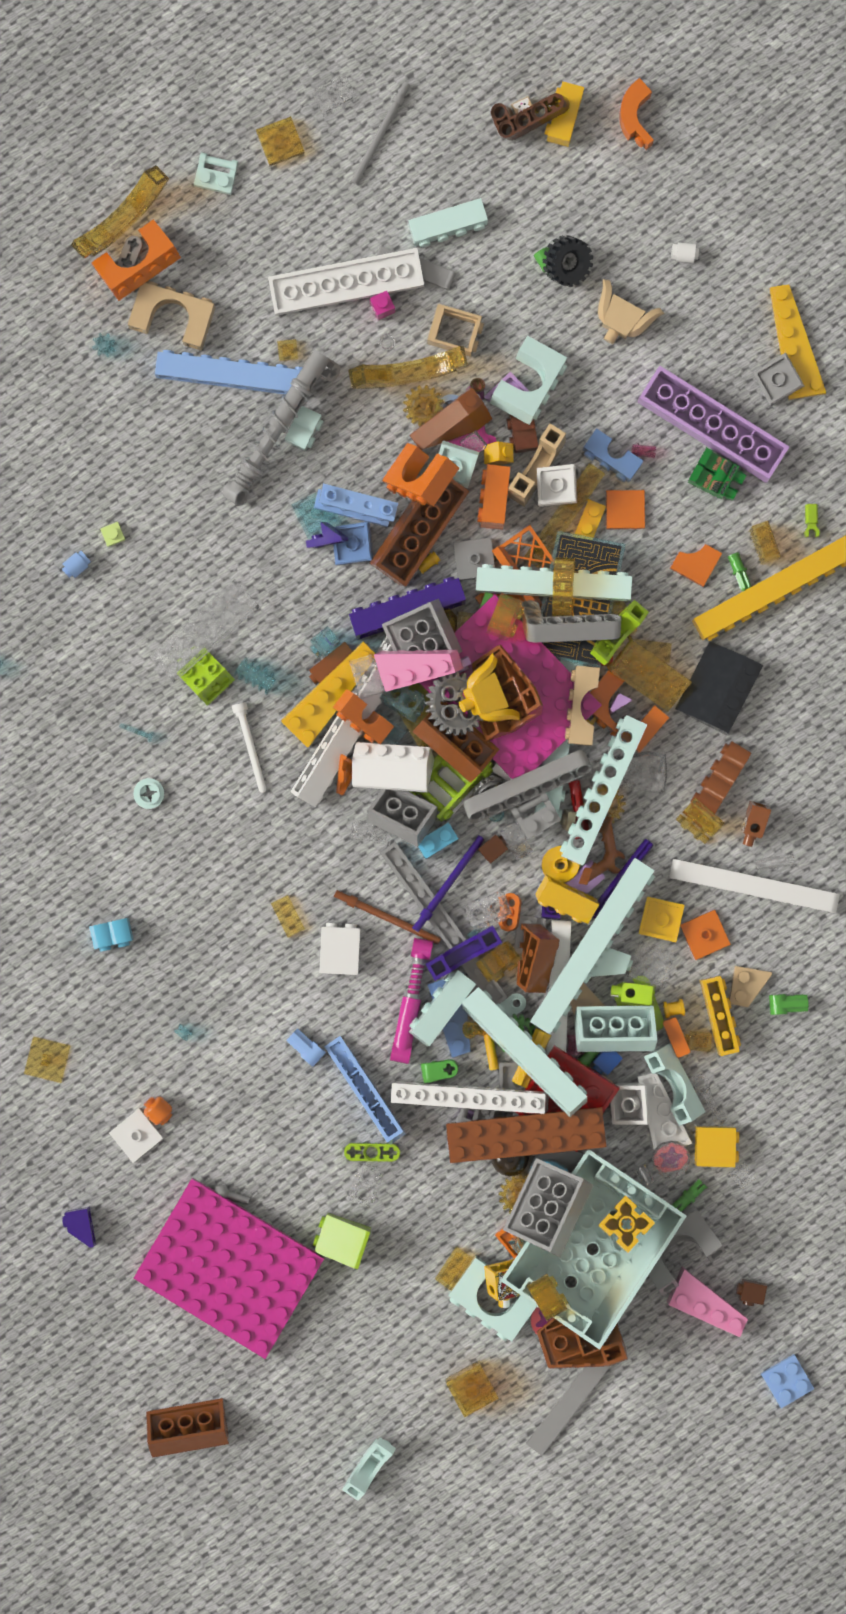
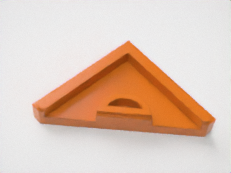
[336,754,352,796]

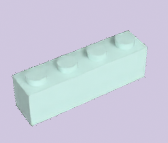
[408,198,488,248]
[409,970,476,1046]

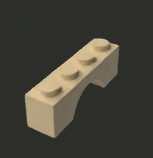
[565,666,600,746]

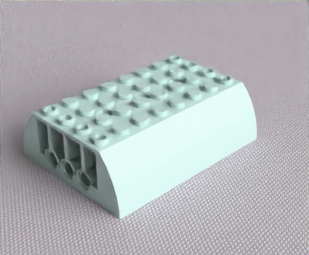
[501,1149,687,1350]

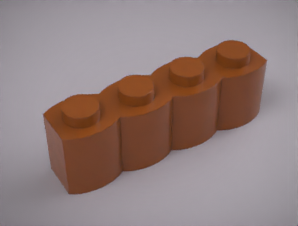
[690,741,752,819]

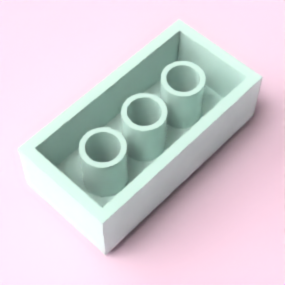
[574,1006,657,1052]

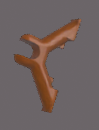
[579,816,625,885]

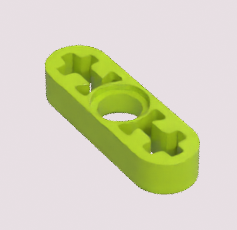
[344,1143,400,1162]

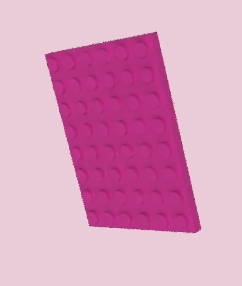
[419,594,602,779]
[133,1178,325,1359]

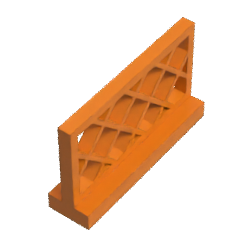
[492,525,555,611]

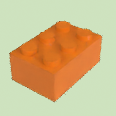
[477,464,510,530]

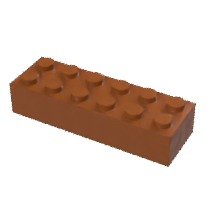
[369,479,469,587]

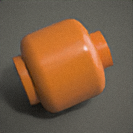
[144,1096,173,1125]

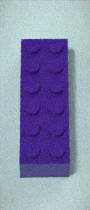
[349,576,466,640]

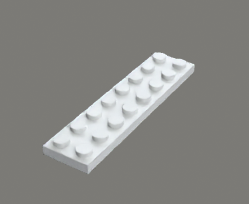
[268,248,425,316]

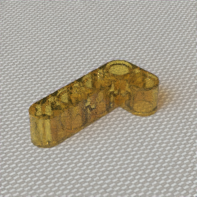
[552,557,575,616]

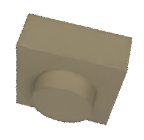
[560,809,576,831]

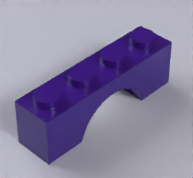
[425,925,503,981]

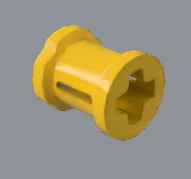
[663,999,685,1019]

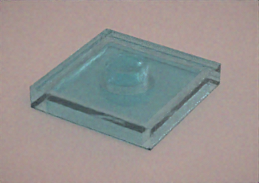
[291,492,342,539]

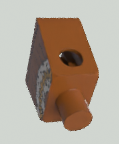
[741,801,771,847]

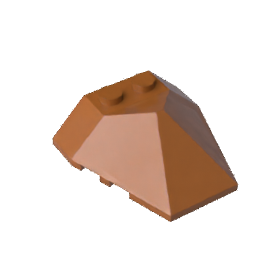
[472,645,543,741]
[537,1318,628,1369]

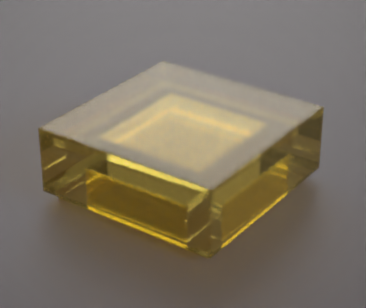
[277,339,298,361]

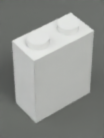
[319,923,361,975]

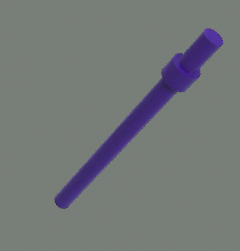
[412,835,484,932]

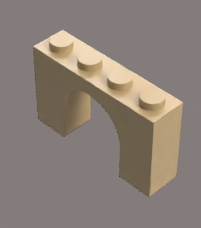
[128,281,215,351]
[508,423,566,507]

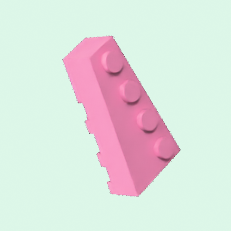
[374,650,463,692]
[667,1266,748,1337]

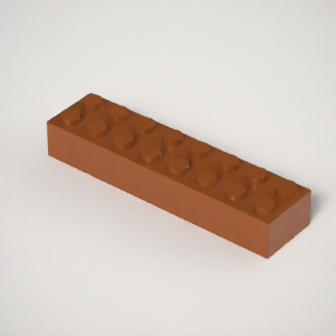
[446,1107,607,1163]

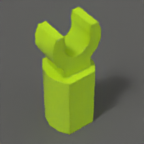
[804,504,820,538]

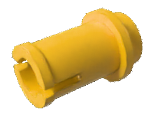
[418,552,441,574]

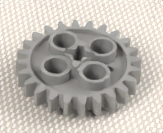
[425,672,483,736]

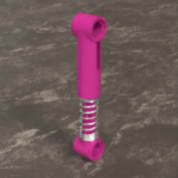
[390,938,433,1064]

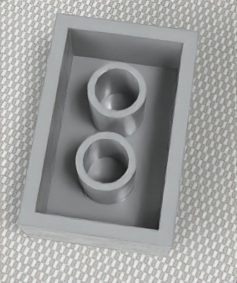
[367,789,438,847]

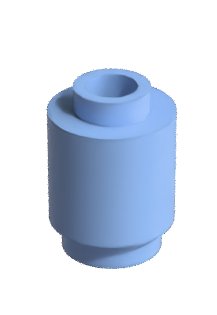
[62,551,91,578]

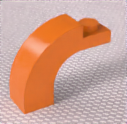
[619,78,654,150]

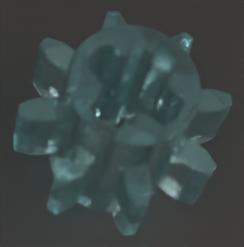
[92,333,116,357]

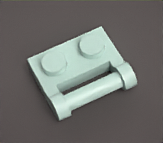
[194,152,238,195]

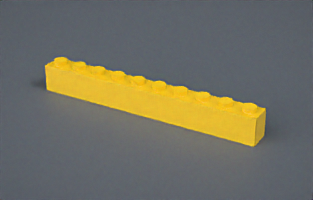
[692,535,846,641]

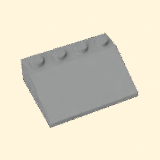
[503,1158,593,1257]

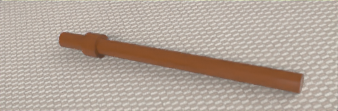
[334,890,441,945]

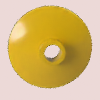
[542,846,580,883]

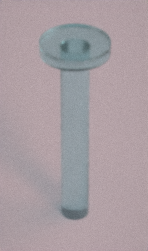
[119,723,154,743]

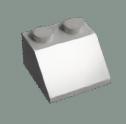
[611,1082,649,1125]

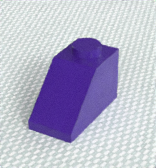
[62,1206,96,1248]

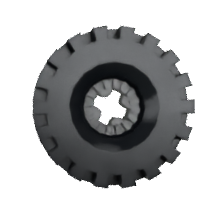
[542,235,593,287]

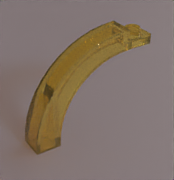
[71,165,169,258]
[348,346,468,389]

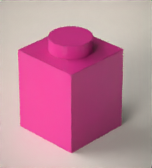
[370,291,395,320]

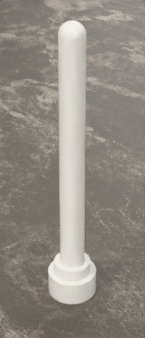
[232,702,266,793]

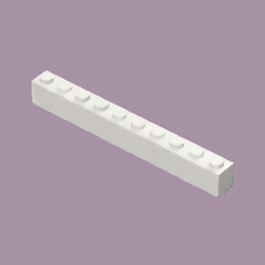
[291,636,393,807]

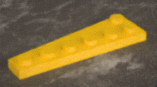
[770,284,826,400]
[281,641,376,748]

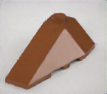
[409,388,493,450]

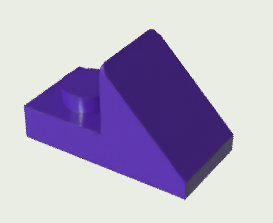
[306,522,349,548]

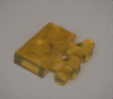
[676,798,725,844]

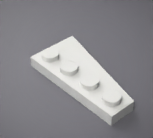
[637,1073,692,1152]

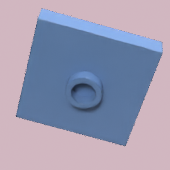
[333,522,373,565]

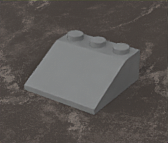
[382,599,462,653]

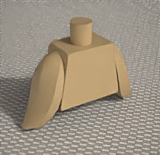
[598,279,665,344]

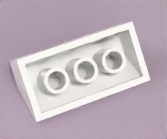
[352,742,435,792]

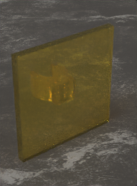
[24,1036,70,1083]

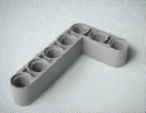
[521,600,621,643]

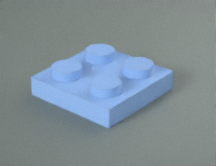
[761,1354,814,1408]

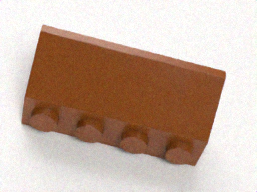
[412,701,500,783]
[146,1398,229,1458]

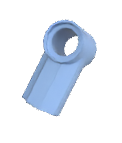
[286,1028,326,1067]

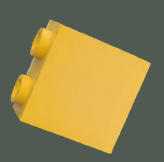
[694,1126,739,1167]

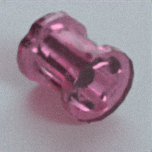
[566,1034,583,1055]

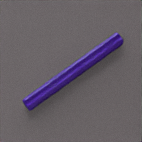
[593,839,653,919]

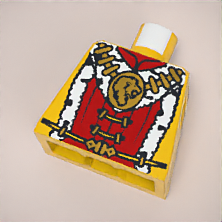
[484,1259,520,1308]

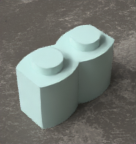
[285,406,324,451]

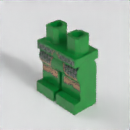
[688,447,747,501]

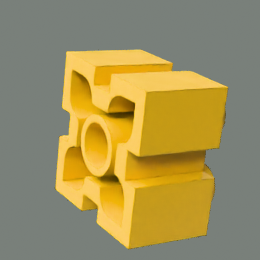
[598,1195,655,1253]

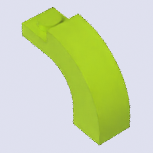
[590,600,649,666]

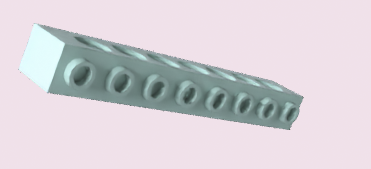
[560,715,647,866]

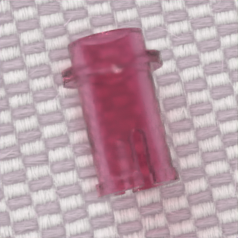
[631,443,656,458]

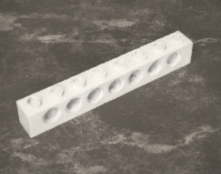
[391,1081,549,1114]

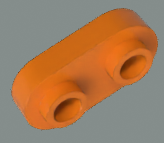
[499,893,522,932]

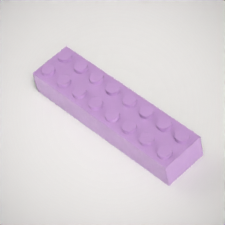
[637,366,789,483]

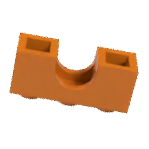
[333,689,394,745]

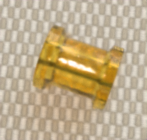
[462,1021,486,1039]

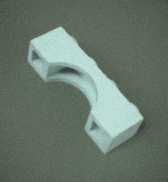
[644,1043,705,1126]

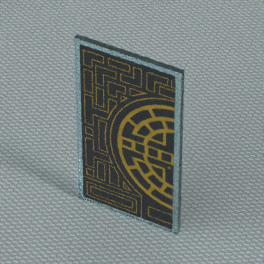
[541,531,626,668]

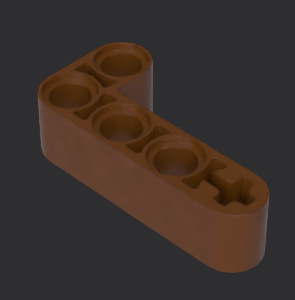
[491,93,570,141]

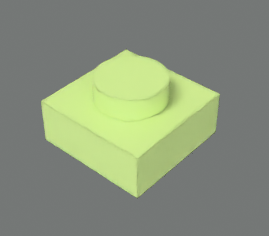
[100,522,125,547]

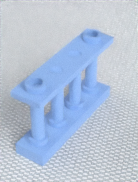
[314,483,398,527]

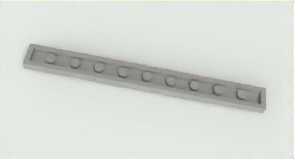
[380,842,508,1004]

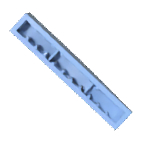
[324,1036,406,1145]

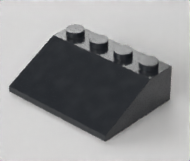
[675,641,763,735]

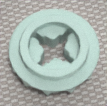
[133,778,164,809]

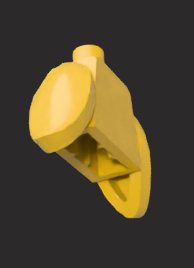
[459,653,520,722]

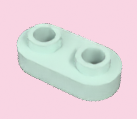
[500,993,526,1018]

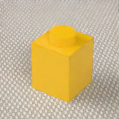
[484,442,514,466]

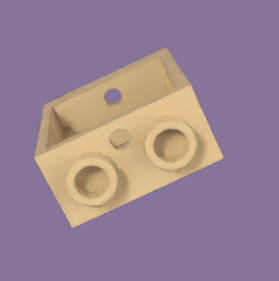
[427,304,484,357]

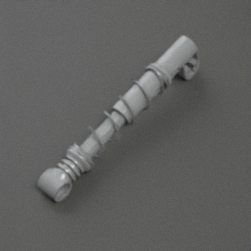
[223,349,341,506]

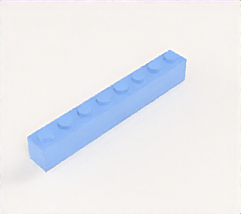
[155,350,303,395]

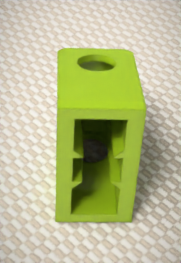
[611,982,656,1006]

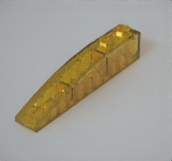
[524,463,606,568]

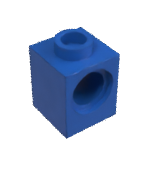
[592,1051,623,1076]

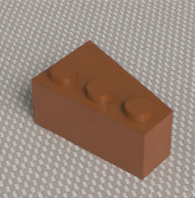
[517,923,560,993]

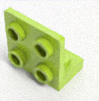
[178,649,235,706]

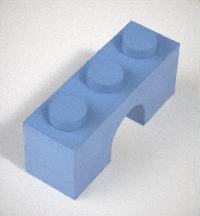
[583,428,643,482]

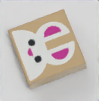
[511,97,532,121]

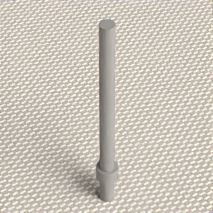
[350,82,410,185]

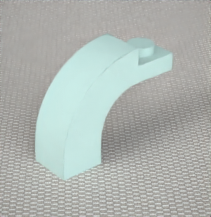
[342,1438,396,1500]

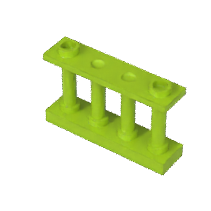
[408,755,494,822]

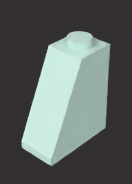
[590,948,633,977]

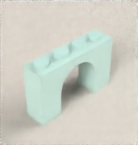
[490,336,567,425]
[448,1255,537,1342]

